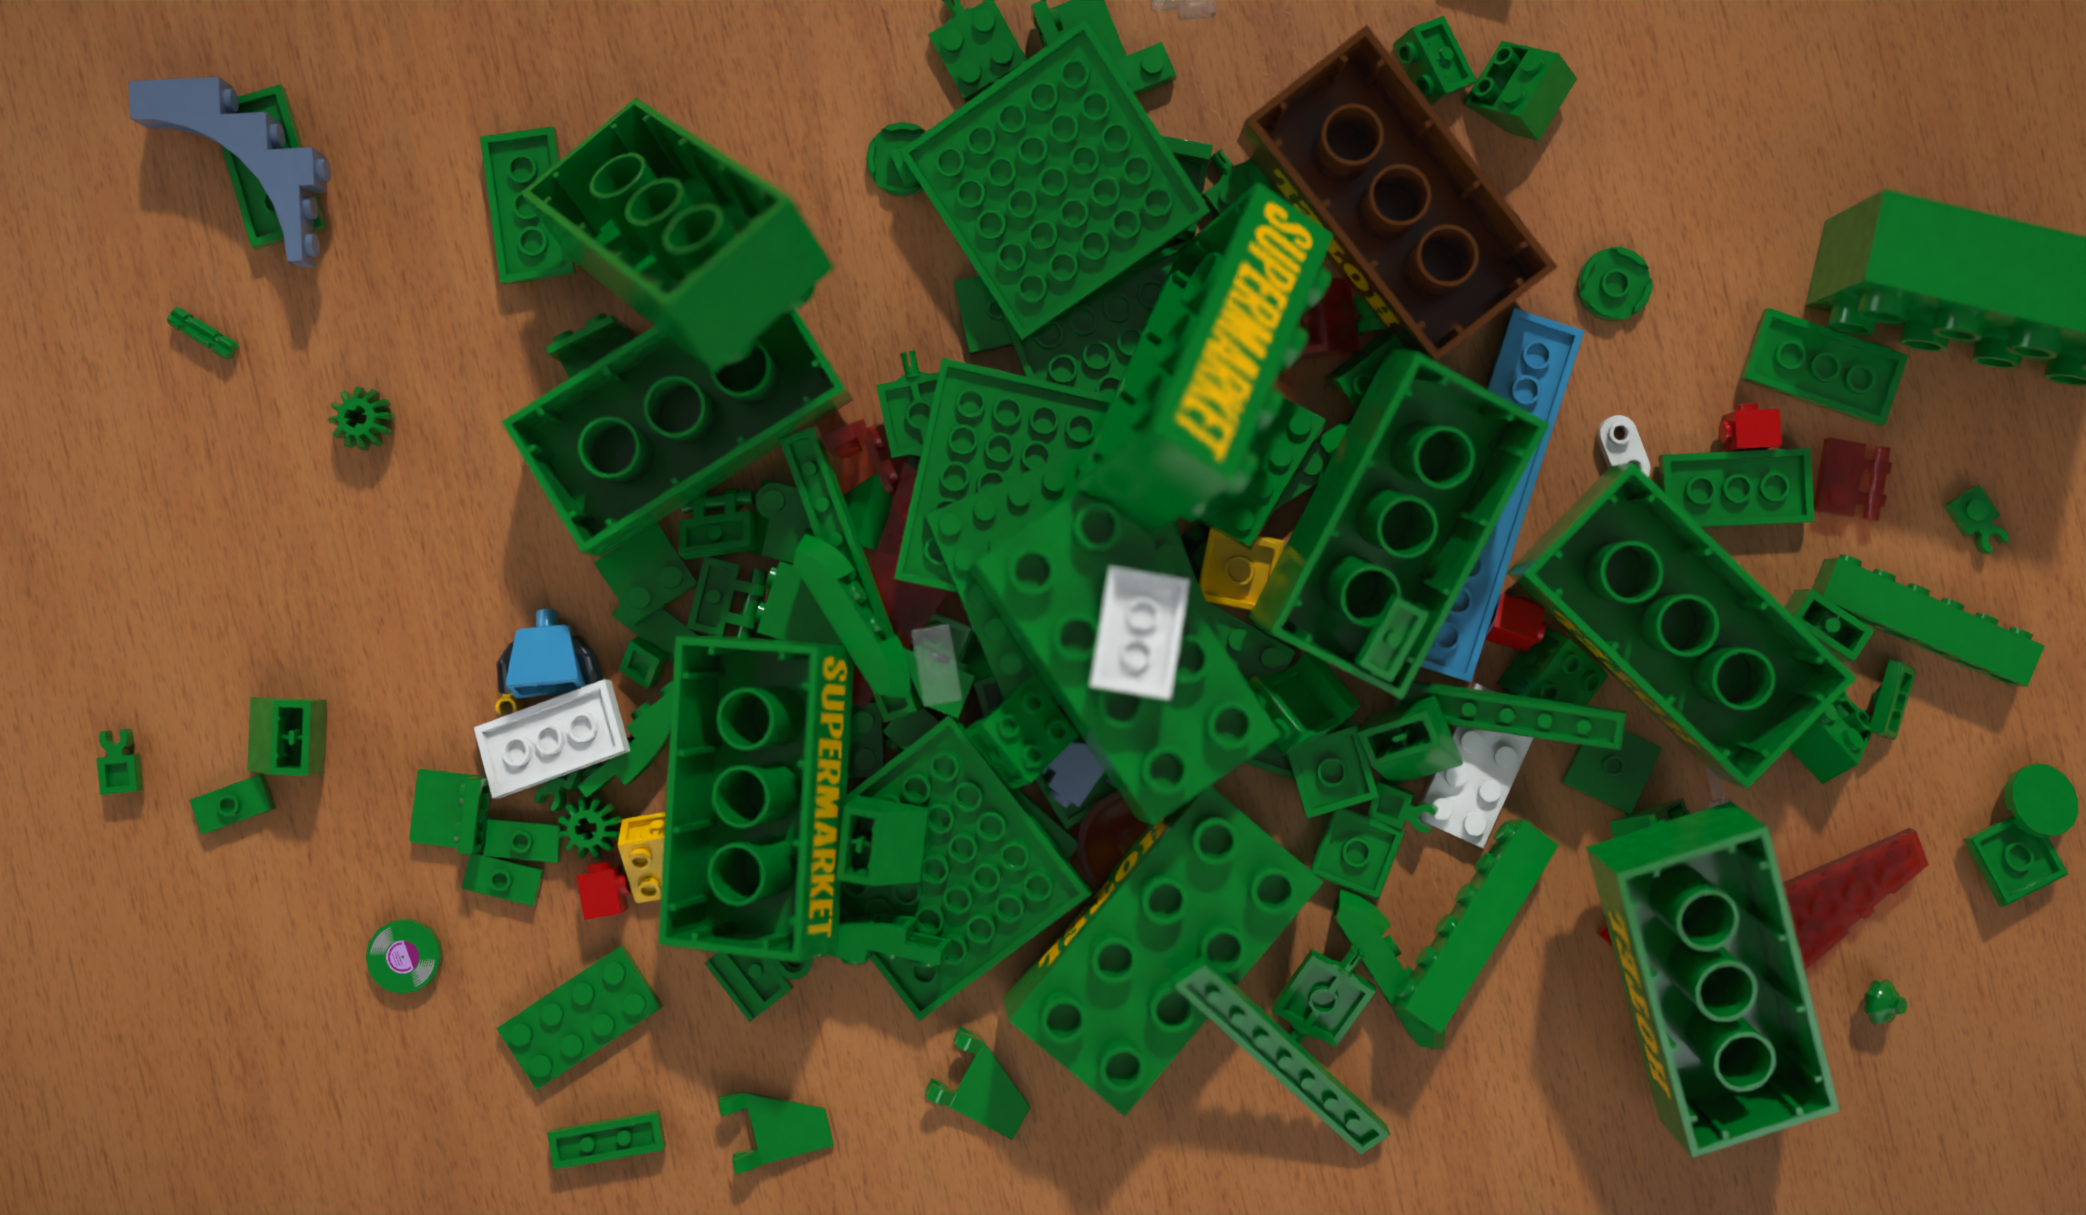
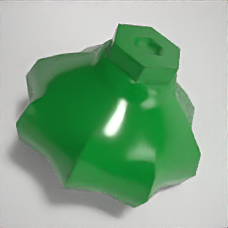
[1864,979,1908,1025]

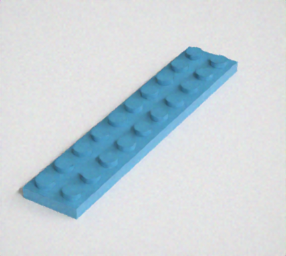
[1420,308,1584,683]

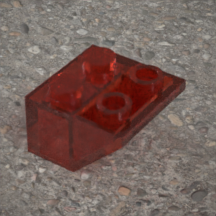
[1295,277,1360,361]

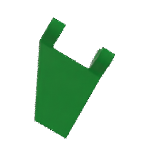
[924,1026,1030,1140]
[718,1091,834,1174]

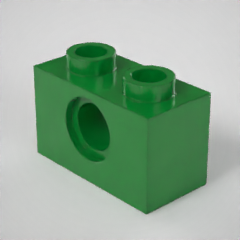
[1784,589,1875,662]

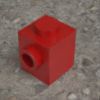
[1719,404,1782,452]
[1485,593,1547,653]
[577,861,631,920]

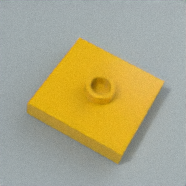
[1199,528,1285,611]

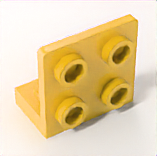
[618,812,666,903]

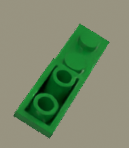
[577,680,673,798]
[814,913,951,967]

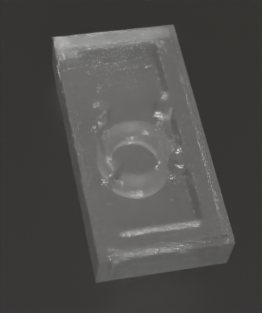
[911,624,962,707]

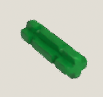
[167,307,239,360]

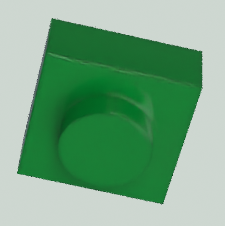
[619,636,668,689]

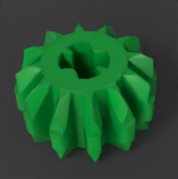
[327,387,396,451]
[558,796,622,859]

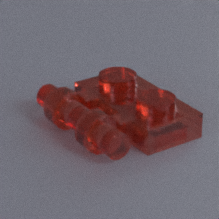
[1814,438,1892,521]

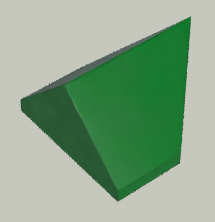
[843,472,906,556]

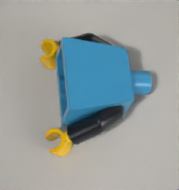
[495,609,604,715]

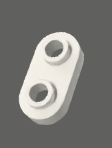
[1596,415,1651,477]

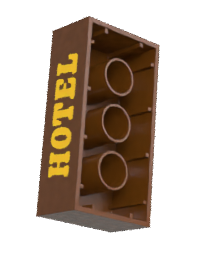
[1237,25,1558,362]

